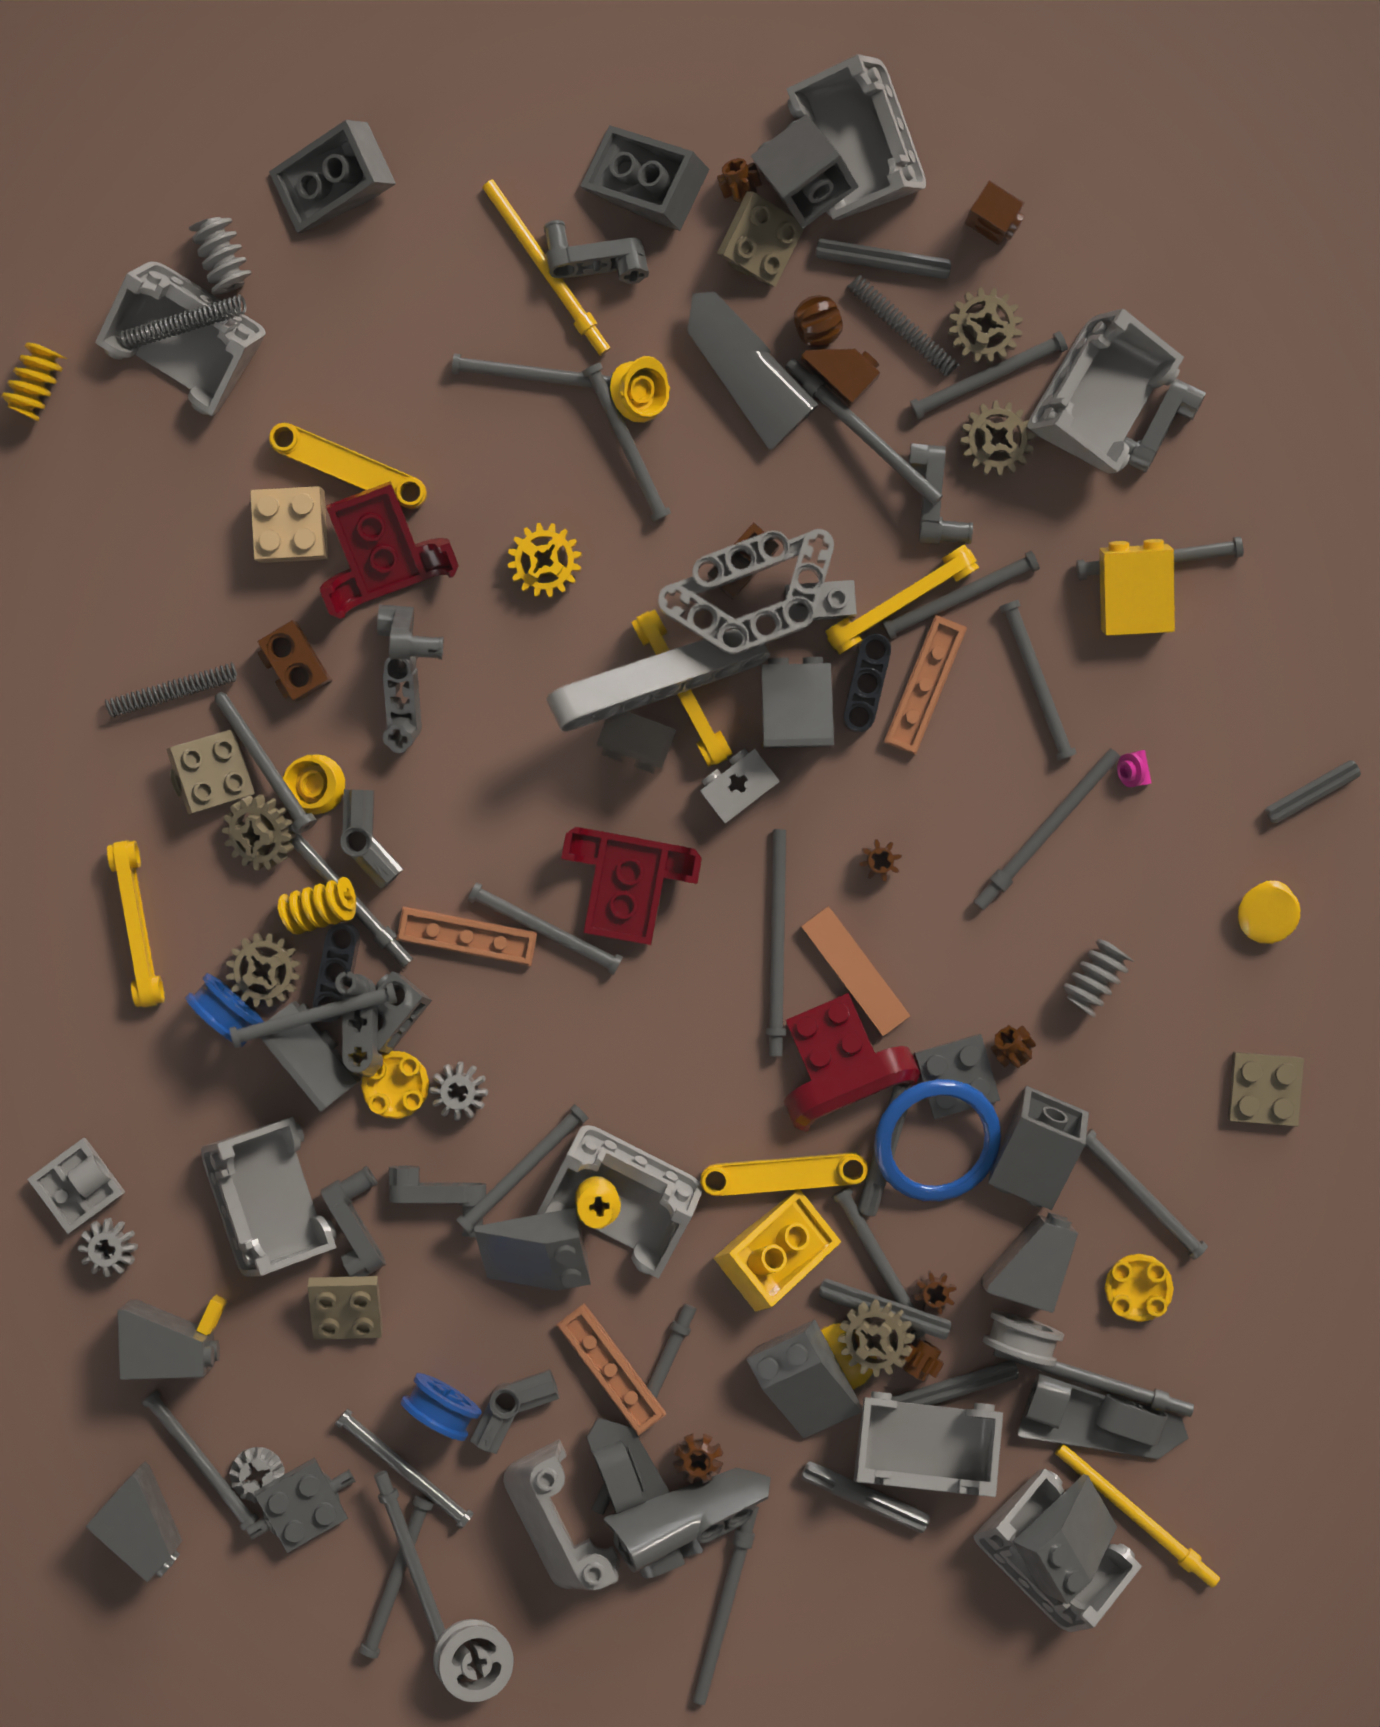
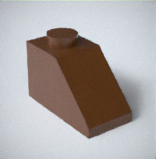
[801,349,880,407]

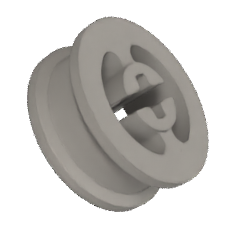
[982,1310,1065,1366]
[433,1619,514,1702]

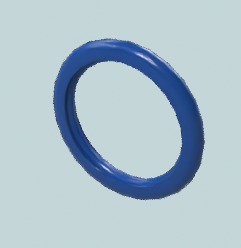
[874,1079,1001,1201]

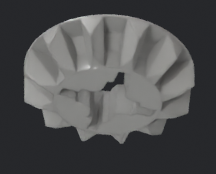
[229,1447,285,1503]

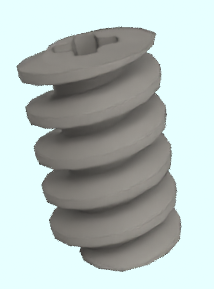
[189,217,251,295]
[1063,939,1134,1017]

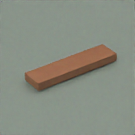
[884,615,967,755]
[396,906,538,966]
[801,906,911,1036]
[556,1303,667,1436]

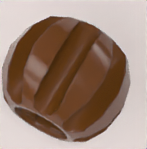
[794,295,843,348]
[673,1433,724,1484]

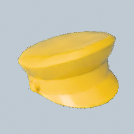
[610,356,670,423]
[283,755,345,814]
[1238,881,1301,944]

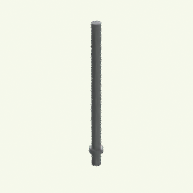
[766,829,786,1056]
[592,1304,697,1515]
[374,1471,463,1680]

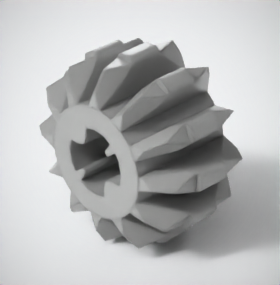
[429,1061,489,1121]
[78,1218,138,1277]

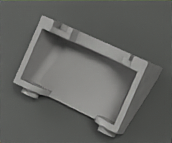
[786,54,926,220]
[95,261,266,416]
[1027,309,1184,474]
[201,1117,336,1277]
[536,1125,703,1279]
[853,1391,1003,1497]
[503,1439,620,1590]
[974,1468,1142,1632]

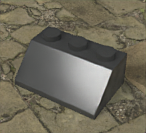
[260,1001,361,1112]

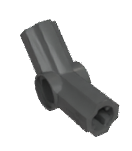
[340,789,404,889]
[470,1370,560,1454]

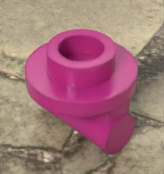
[1117,750,1152,787]

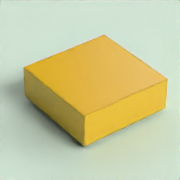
[196,1295,227,1336]

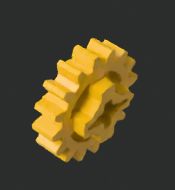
[507,523,582,598]

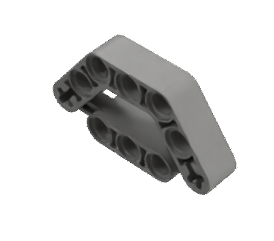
[658,529,834,655]

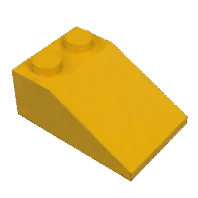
[713,1189,841,1312]

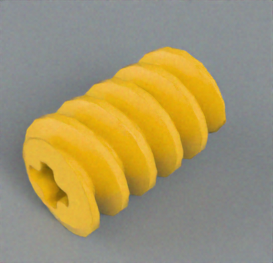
[1,342,67,422]
[278,877,357,935]
[574,1176,621,1229]

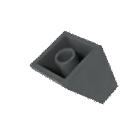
[751,114,859,229]
[761,657,834,749]
[988,1086,1089,1210]
[981,1212,1078,1313]
[118,1299,220,1380]
[86,1461,182,1582]

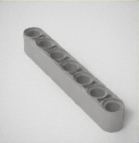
[546,628,770,732]

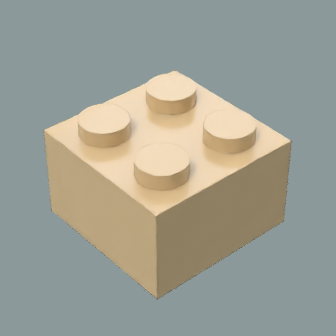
[250,486,328,563]

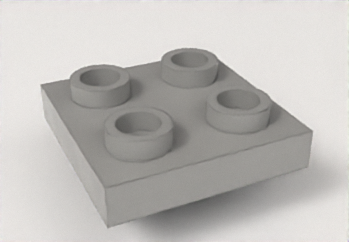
[27,1137,125,1234]

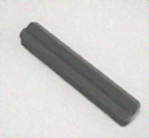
[1265,760,1361,823]

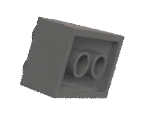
[269,120,396,233]
[580,125,710,231]
[474,1208,591,1291]
[746,1319,862,1438]
[1012,1474,1117,1604]

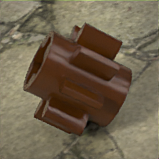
[717,158,762,202]
[859,839,902,881]
[991,1025,1036,1069]
[914,1270,957,1314]
[902,1338,944,1382]

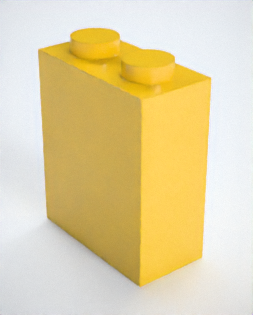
[1099,539,1175,636]

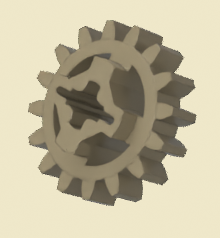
[948,287,1023,364]
[960,400,1036,477]
[222,794,296,870]
[226,933,302,1007]
[838,1299,915,1377]

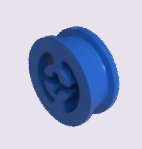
[185,973,264,1047]
[400,1373,482,1441]

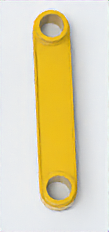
[269,422,427,509]
[825,544,979,655]
[631,609,733,767]
[107,840,165,1008]
[700,1153,868,1196]

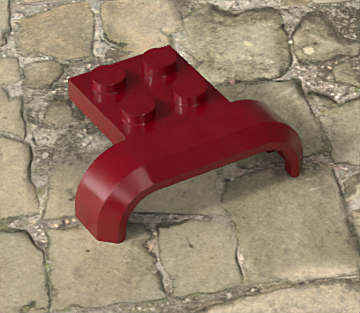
[320,481,459,619]
[561,827,702,945]
[784,993,920,1132]

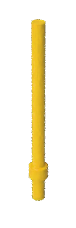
[482,179,611,356]
[1055,1444,1220,1588]

